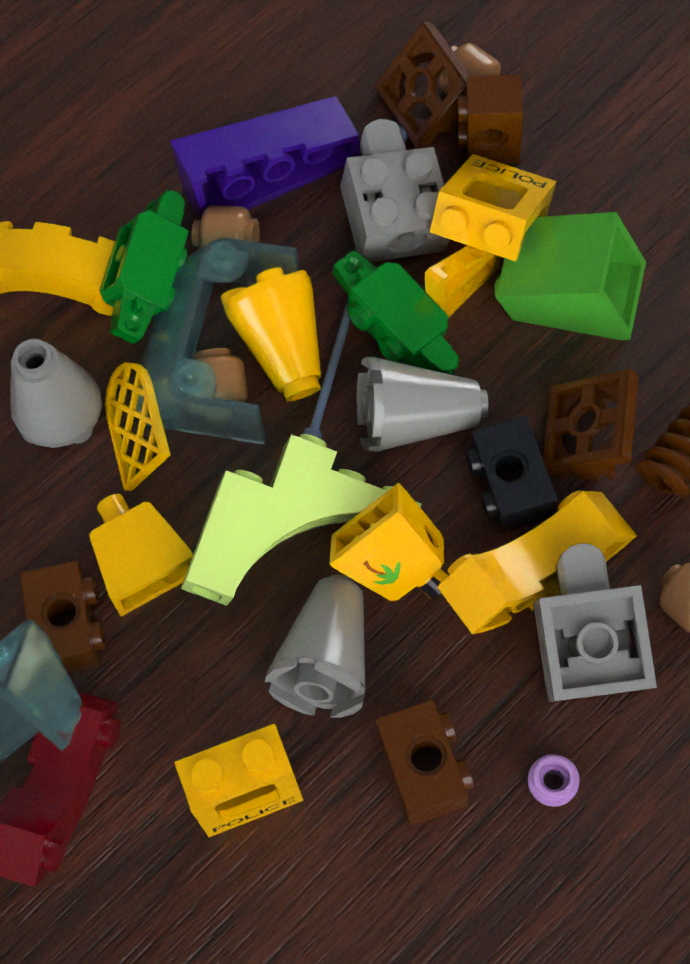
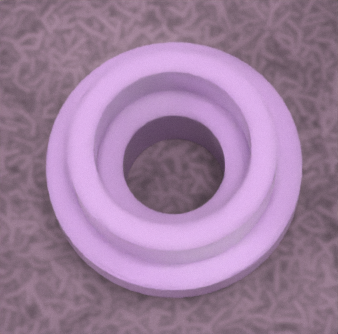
[528,754,580,807]

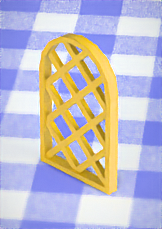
[105,362,171,491]

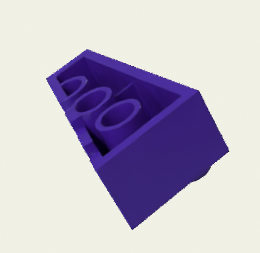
[170,96,361,220]

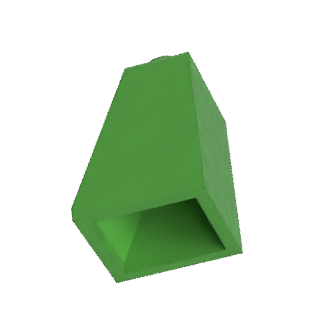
[495,212,646,341]

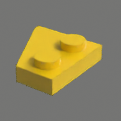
[425,245,500,318]

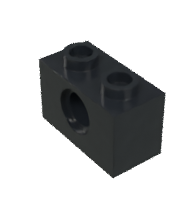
[465,415,558,534]

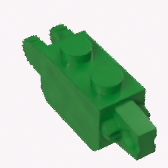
[99,189,189,344]
[332,250,460,375]

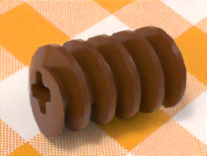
[635,405,690,499]

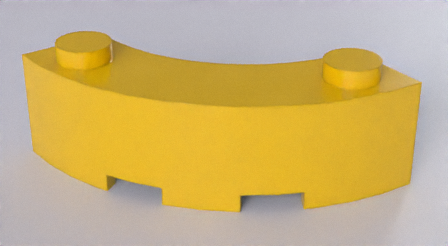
[0,221,115,316]
[437,490,637,634]

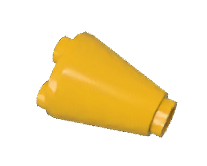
[220,267,321,402]

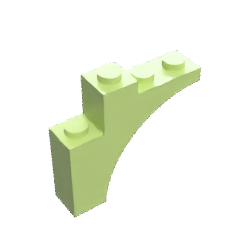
[181,434,421,606]

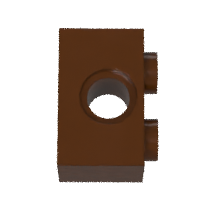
[458,74,523,164]
[20,561,106,679]
[375,700,474,826]

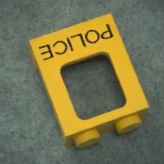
[430,154,557,262]
[174,723,304,837]

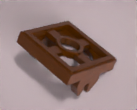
[374,22,471,148]
[542,368,639,482]

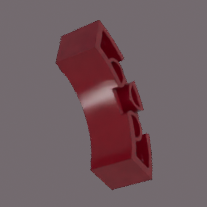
[0,688,121,887]

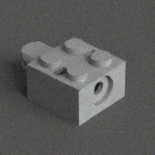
[340,119,450,262]
[533,543,657,702]

